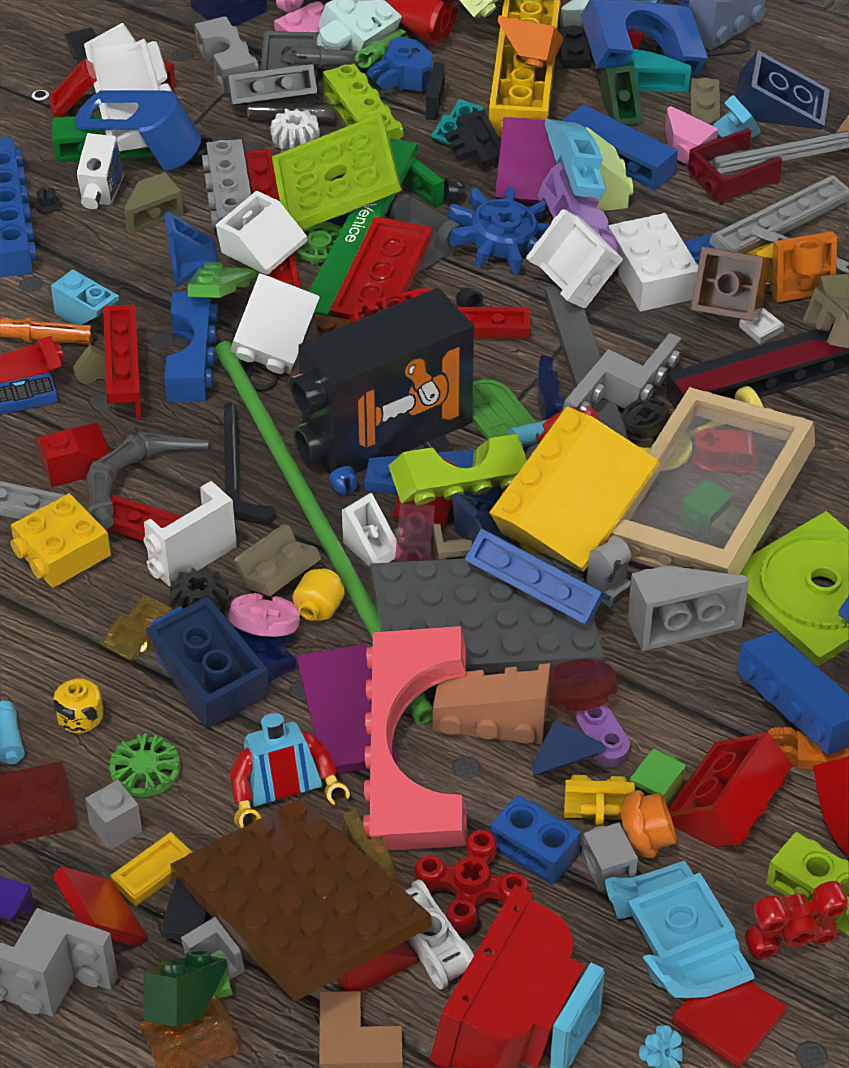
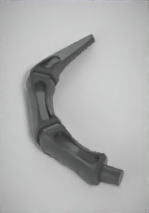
[86,432,210,529]

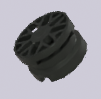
[622,397,670,448]

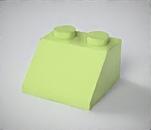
[586,127,633,211]

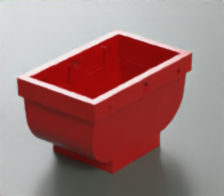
[429,885,585,1068]

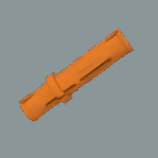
[0,317,93,345]

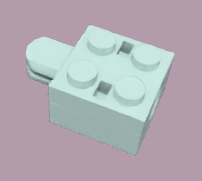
[316,0,402,51]

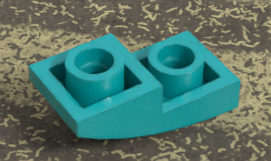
[431,99,486,146]

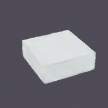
[739,308,784,344]

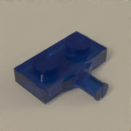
[233,626,297,682]

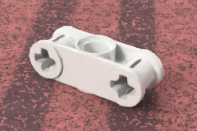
[405,880,474,989]

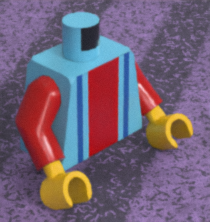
[230,713,350,829]

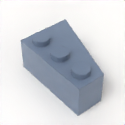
[689,0,766,51]

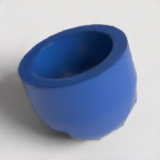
[328,466,358,496]

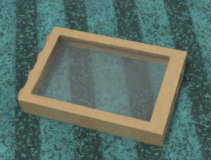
[603,387,815,575]

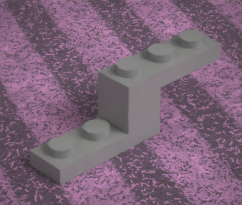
[562,333,681,411]

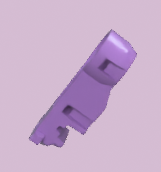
[538,162,617,252]

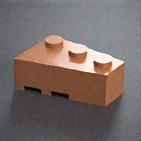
[433,663,550,744]

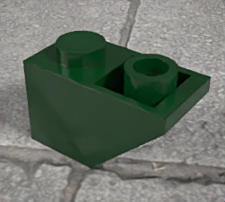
[144,950,227,1027]

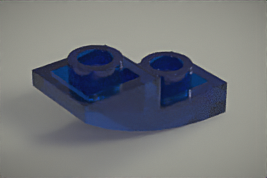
[537,355,564,421]

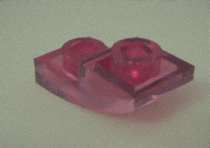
[395,502,435,562]

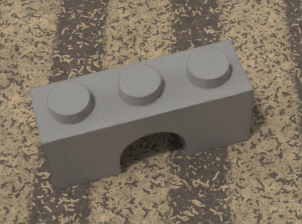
[194,16,259,93]

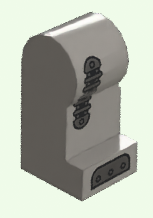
[586,536,632,608]

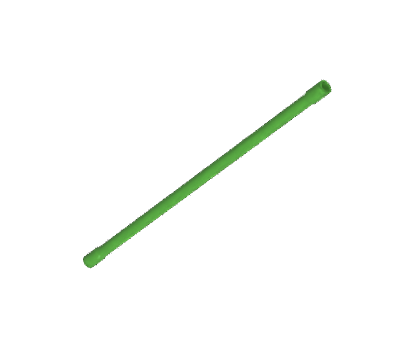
[215,341,433,725]

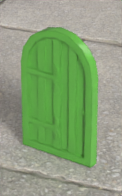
[472,379,537,440]

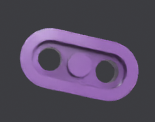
[576,702,630,767]

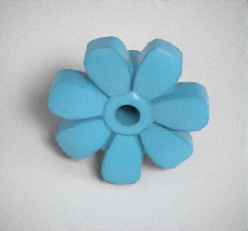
[639,1025,683,1068]

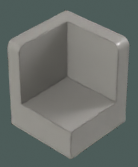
[181,917,245,980]

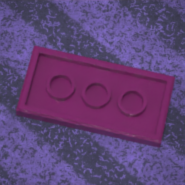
[296,643,398,774]

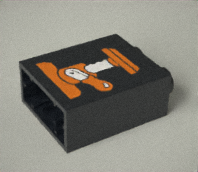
[290,288,474,474]

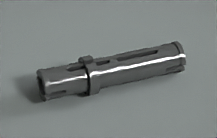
[290,46,375,69]

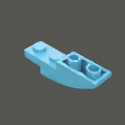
[544,119,606,198]

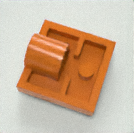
[772,231,837,303]

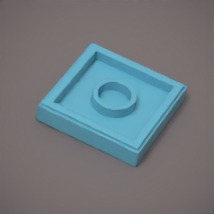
[550,963,605,1068]

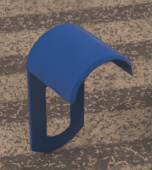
[76,90,201,171]

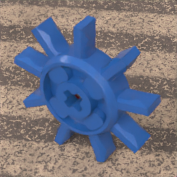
[448,186,551,274]

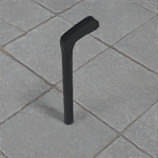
[223,402,275,525]

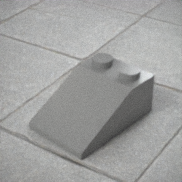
[627,566,749,651]

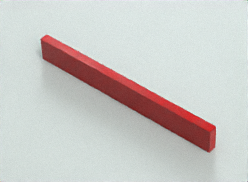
[244,149,301,289]

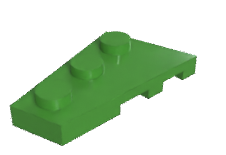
[188,262,261,298]

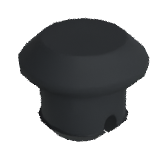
[34,187,61,213]

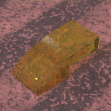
[100,594,173,661]
[342,810,394,881]

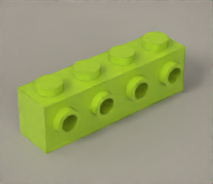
[323,63,403,140]

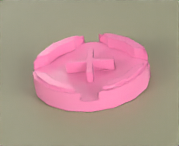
[228,593,300,637]

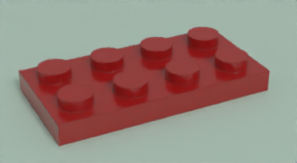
[330,216,433,320]

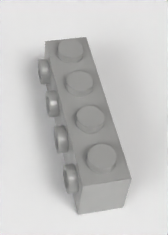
[202,139,251,229]

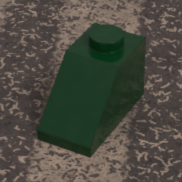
[599,65,643,125]

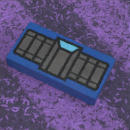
[0,373,58,415]

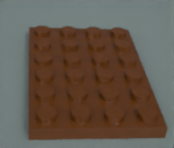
[170,798,432,1001]

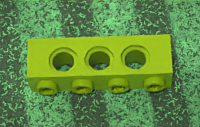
[766,832,849,935]

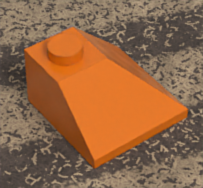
[498,16,564,68]

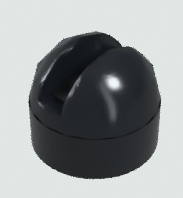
[444,178,465,202]
[456,288,483,307]

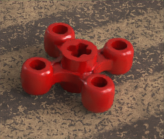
[414,830,529,936]
[745,881,849,959]

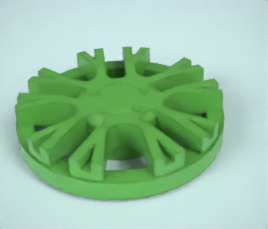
[294,222,342,266]
[110,734,180,797]

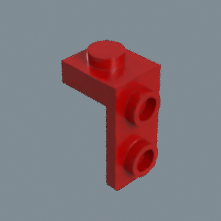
[0,336,64,383]

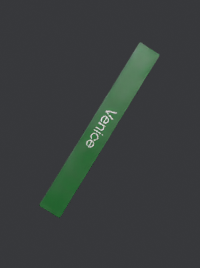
[308,139,419,318]

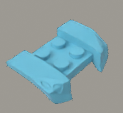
[605,860,754,998]

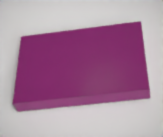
[495,117,558,204]

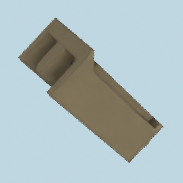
[803,288,849,348]

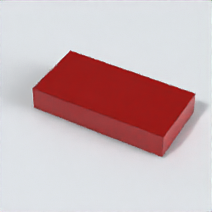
[49,59,97,117]

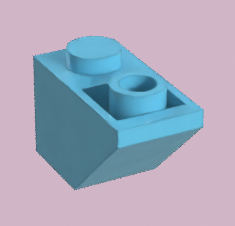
[51,270,119,325]

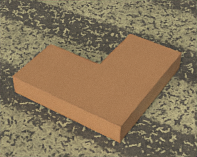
[319,991,403,1068]

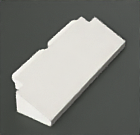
[84,23,172,151]

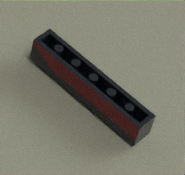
[666,324,849,418]

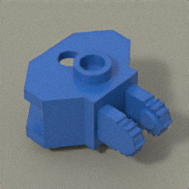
[366,37,432,92]

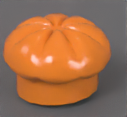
[621,790,677,858]

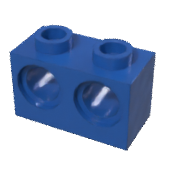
[490,795,581,886]

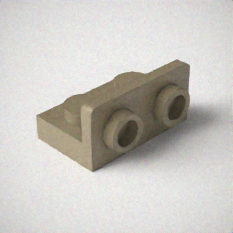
[234,524,321,596]

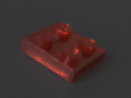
[0,761,77,846]

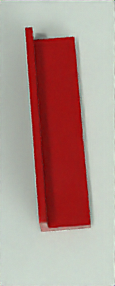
[103,305,141,420]

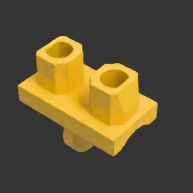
[564,775,635,826]

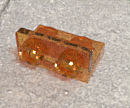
[139,995,238,1068]

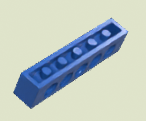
[0,137,37,278]

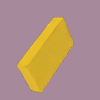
[110,832,192,907]

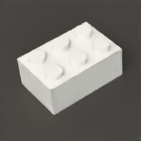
[608,213,698,312]

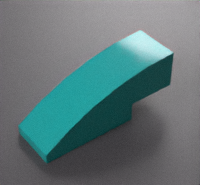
[604,49,691,93]

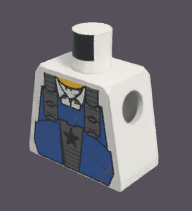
[77,133,124,209]

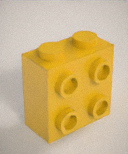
[10,493,111,588]

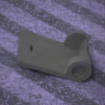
[390,194,463,273]

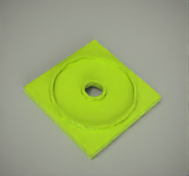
[272,113,402,230]
[740,511,849,667]

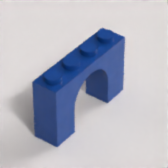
[580,0,708,77]

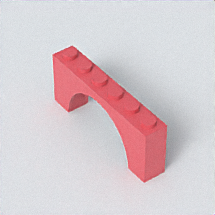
[363,626,467,852]

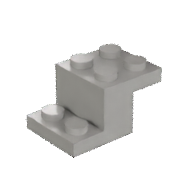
[0,908,118,1017]

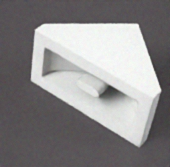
[342,493,403,566]

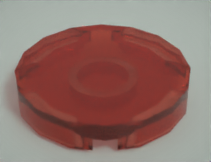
[548,659,617,711]

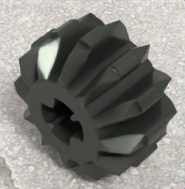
[169,566,229,612]

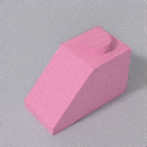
[665,106,718,164]

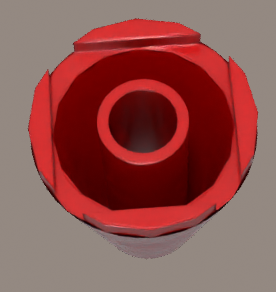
[385,0,458,47]

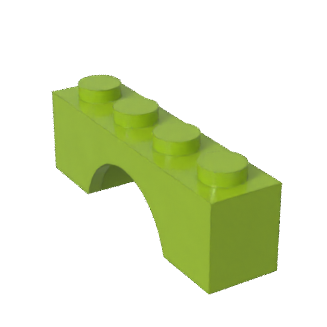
[388,434,527,505]

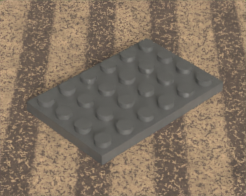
[370,554,604,673]

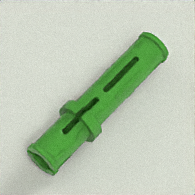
[355,29,409,68]

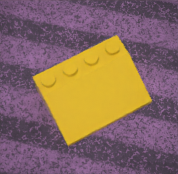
[489,407,660,572]

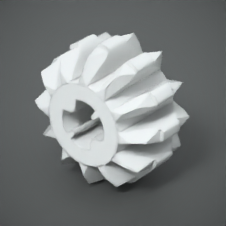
[270,108,320,152]

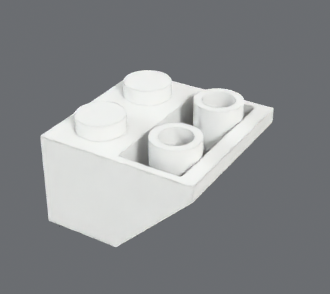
[216,191,307,275]

